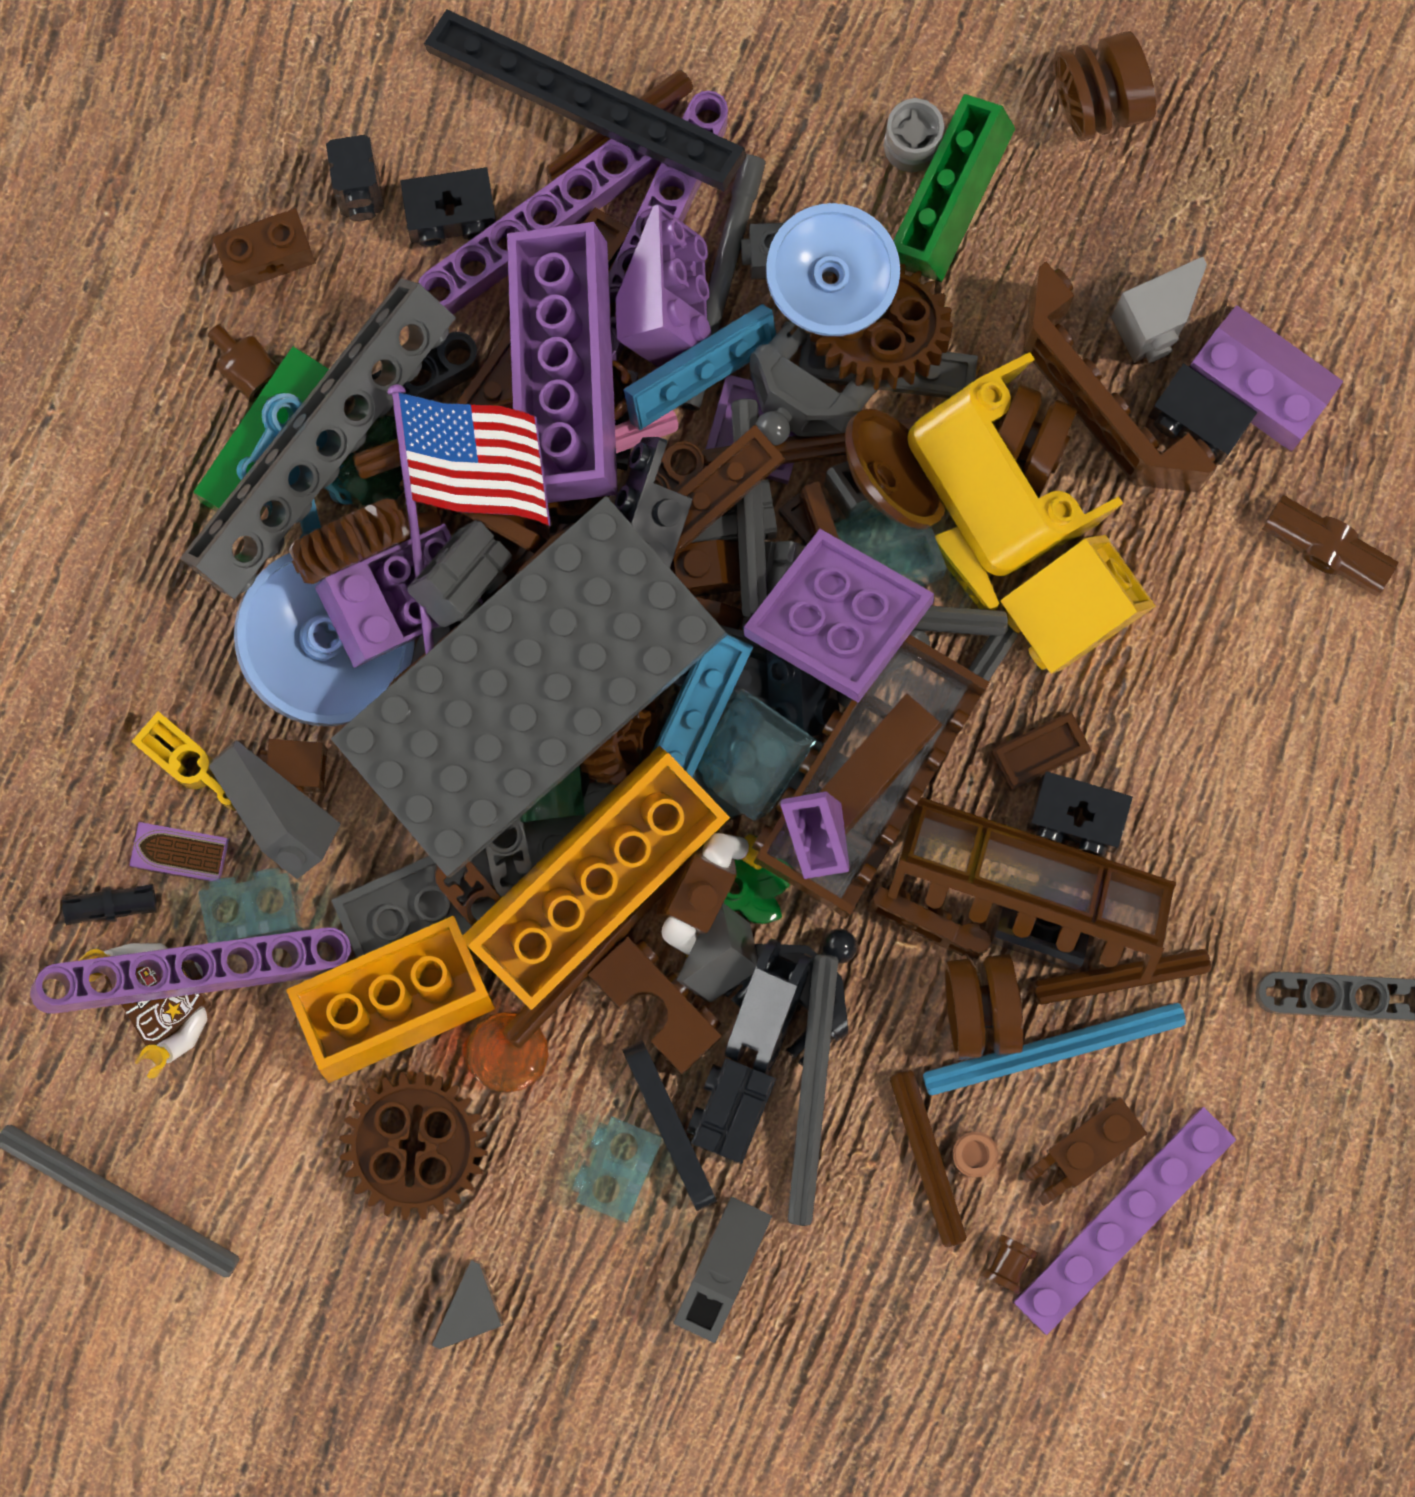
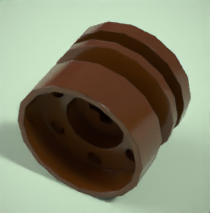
[1054,31,1156,141]

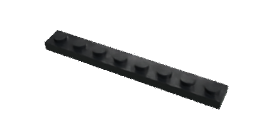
[424,9,747,192]

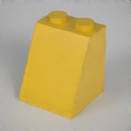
[1000,534,1156,674]

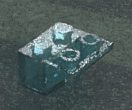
[834,509,947,586]

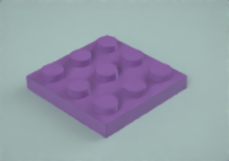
[744,529,934,703]

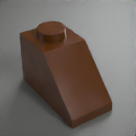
[672,540,741,597]

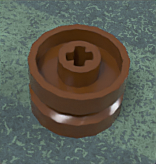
[999,384,1078,498]
[944,954,1023,1060]

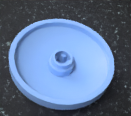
[234,553,414,726]

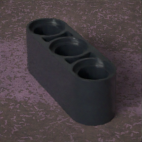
[372,331,480,423]

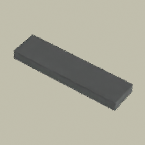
[799,333,978,399]

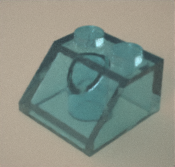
[697,689,816,821]

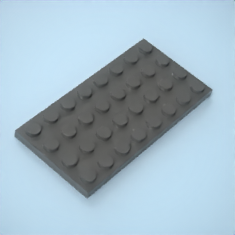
[331,496,728,878]

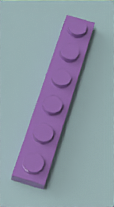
[1013,1107,1236,1335]

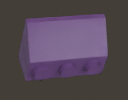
[1190,305,1344,452]

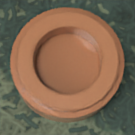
[952,1132,998,1178]

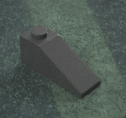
[209,740,341,879]

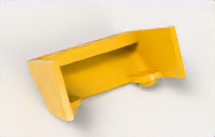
[908,352,1123,576]

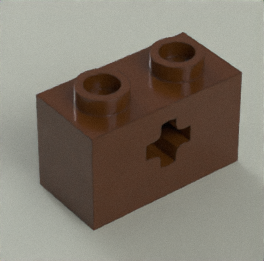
[212,208,316,292]

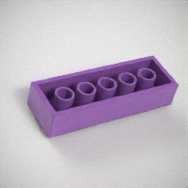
[507,222,618,503]

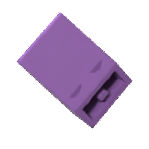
[616,205,711,368]
[315,524,483,668]

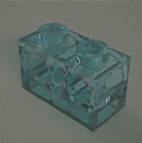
[198,868,303,943]
[572,1116,663,1223]

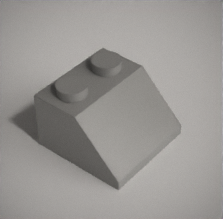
[1111,257,1207,363]

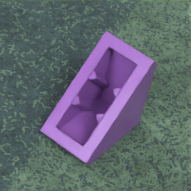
[781,792,849,879]

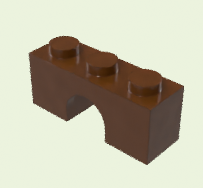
[588,937,722,1076]

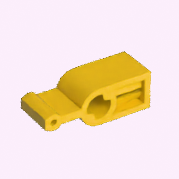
[131,711,236,811]

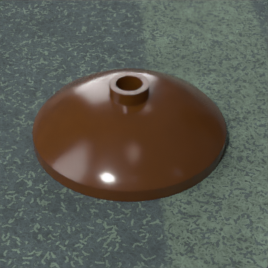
[845,409,945,529]

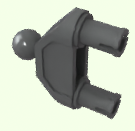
[750,321,880,446]

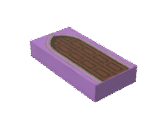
[129,822,229,884]

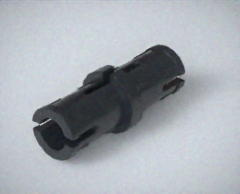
[62,884,157,926]

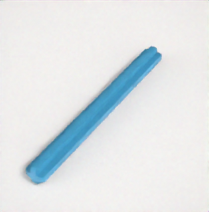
[923,1003,1186,1096]

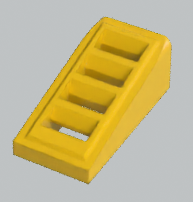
[930,527,999,611]

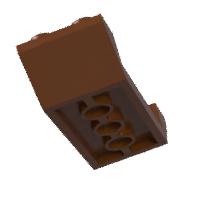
[1024,261,1217,493]

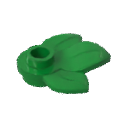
[723,836,793,925]

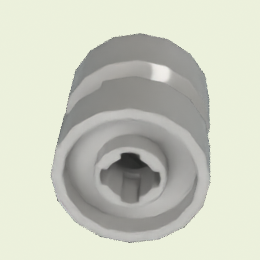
[883,98,944,173]

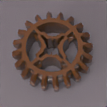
[289,498,410,584]
[580,694,664,785]

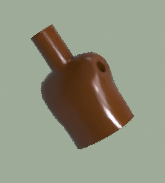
[208,324,279,402]

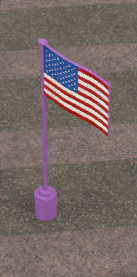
[387,384,551,654]

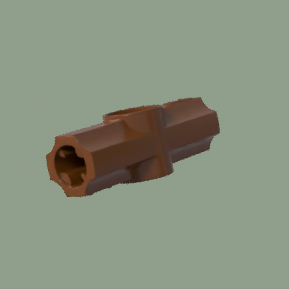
[1262,495,1399,597]

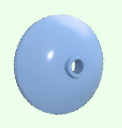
[766,203,900,336]

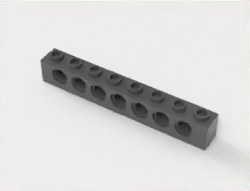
[180,279,456,599]

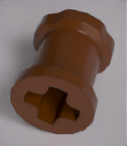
[981,1234,1038,1294]

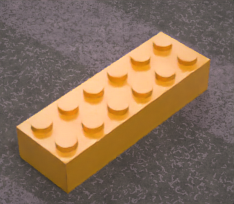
[462,746,730,1010]

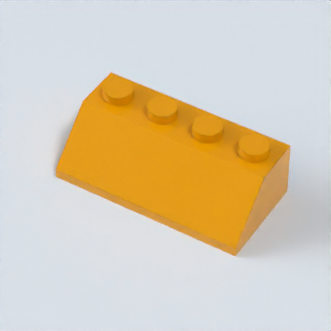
[286,915,495,1083]

